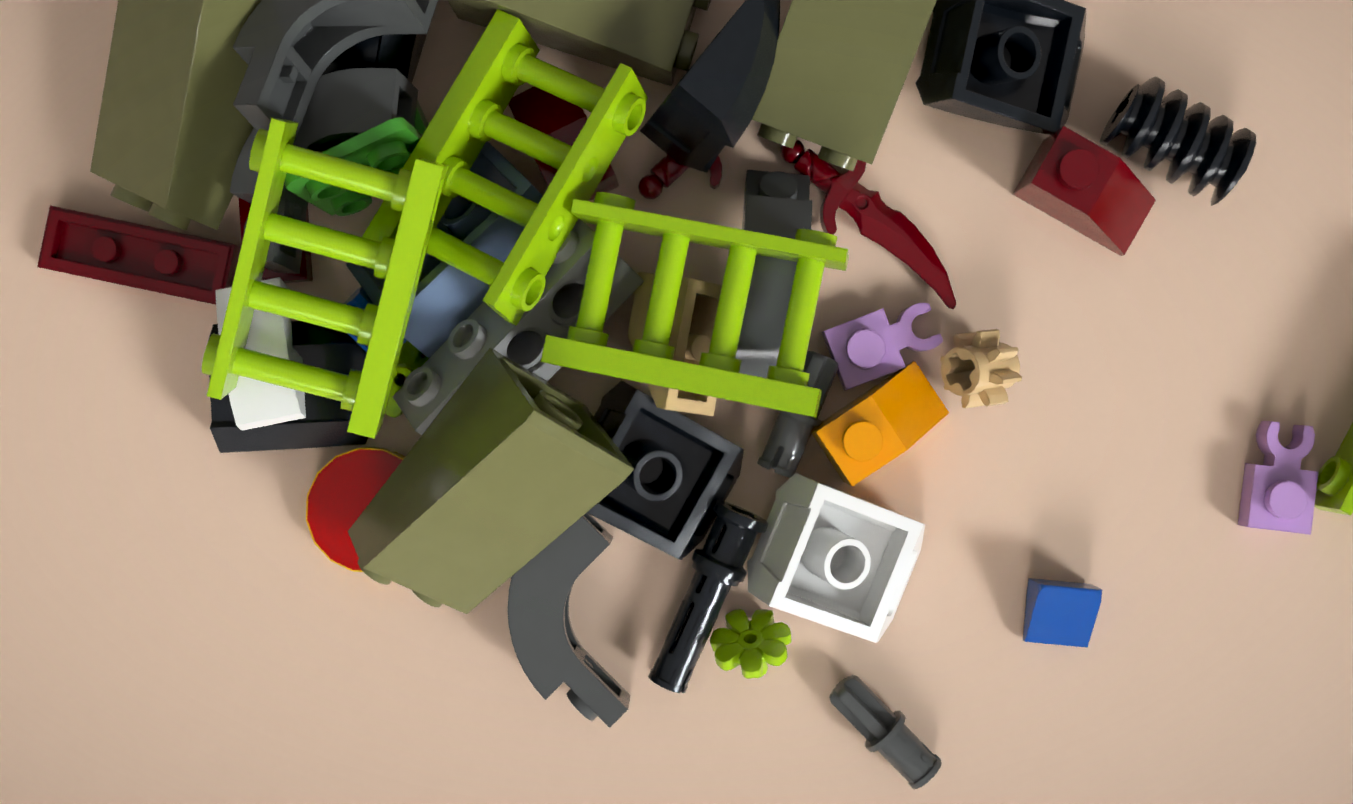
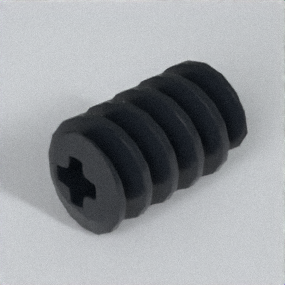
[1100,77,1256,206]

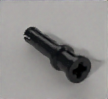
[648,500,769,693]

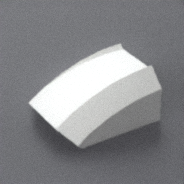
[747,473,925,643]

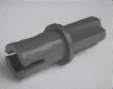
[757,351,838,478]
[829,675,942,789]

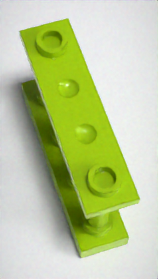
[362,9,648,326]
[202,118,448,439]
[541,192,849,418]

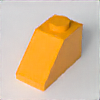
[811,361,949,487]

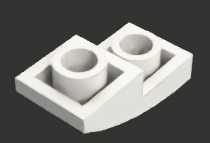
[215,277,306,430]

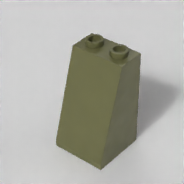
[90,0,262,230]
[447,0,711,86]
[752,0,937,171]
[348,348,634,614]

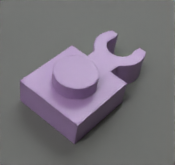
[822,303,943,390]
[1238,421,1319,535]

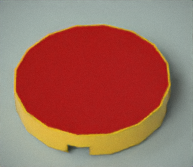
[306,447,406,572]

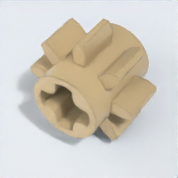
[940,329,1022,409]

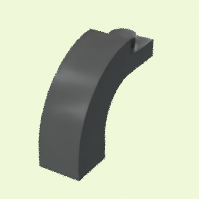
[233,0,438,145]
[230,68,418,274]
[735,170,812,378]
[508,513,631,728]

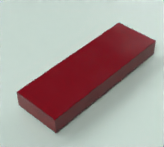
[37,205,241,305]

